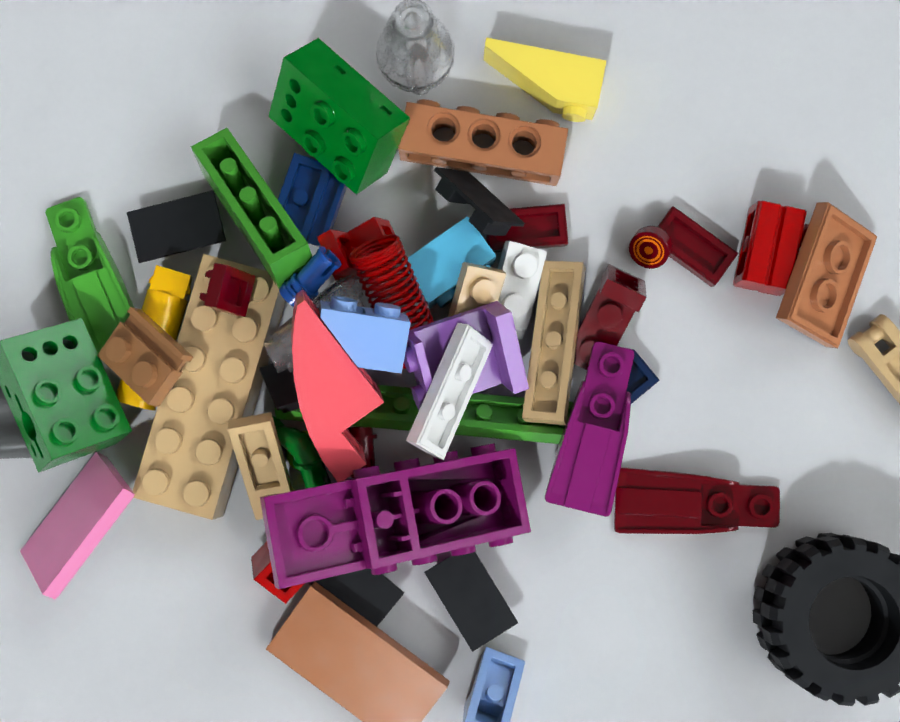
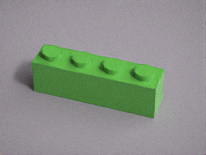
[191,128,312,289]

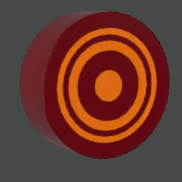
[629,226,673,269]

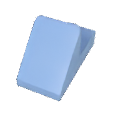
[463,647,525,722]

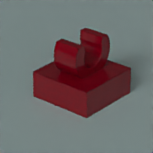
[199,263,256,317]

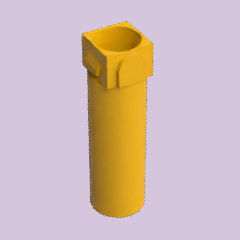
[116,265,193,411]

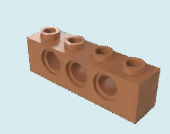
[398,99,568,186]

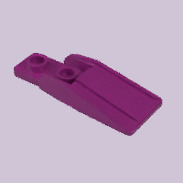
[545,342,634,517]

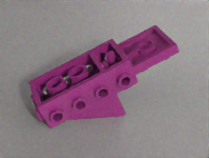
[260,443,531,589]

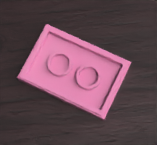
[20,452,135,599]

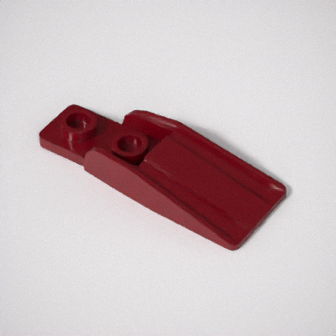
[614,468,780,534]

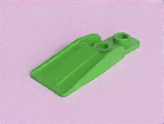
[45,197,134,353]

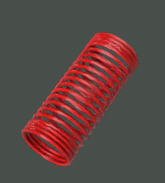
[349,234,434,369]

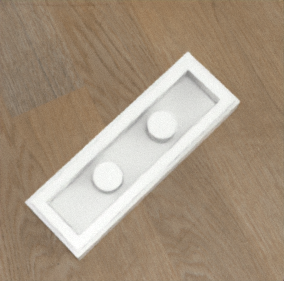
[406,323,493,460]

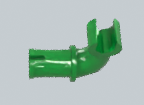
[272,416,331,488]

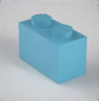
[400,216,496,309]

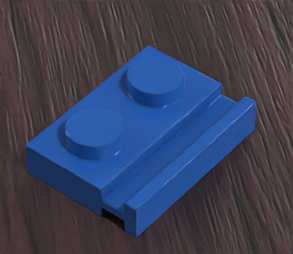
[278,153,347,247]

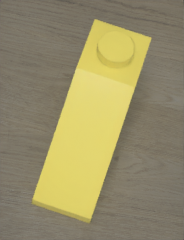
[483,37,607,122]

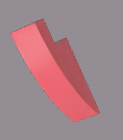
[291,289,384,482]

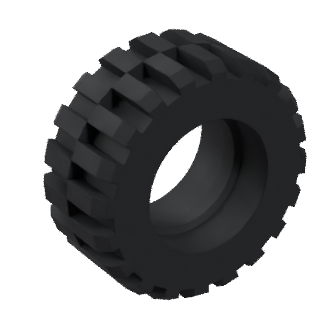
[752,533,900,706]

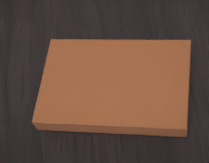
[776,202,877,349]

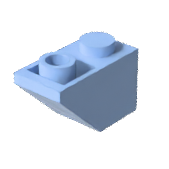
[319,296,411,374]

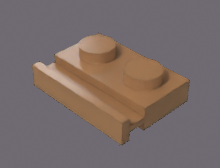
[97,307,193,407]

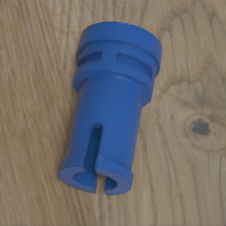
[279,246,342,307]

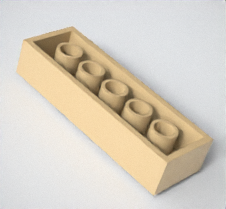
[133,254,286,520]

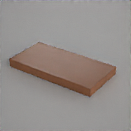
[266,581,450,722]

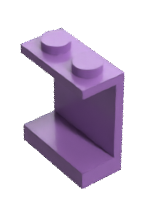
[404,301,529,410]

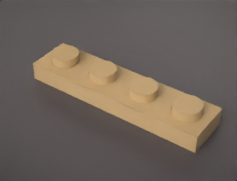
[522,261,586,425]

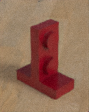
[574,264,647,370]

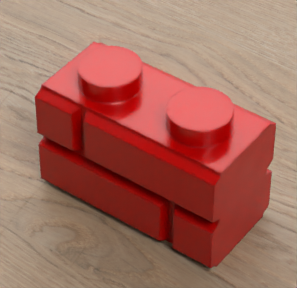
[733,200,809,296]

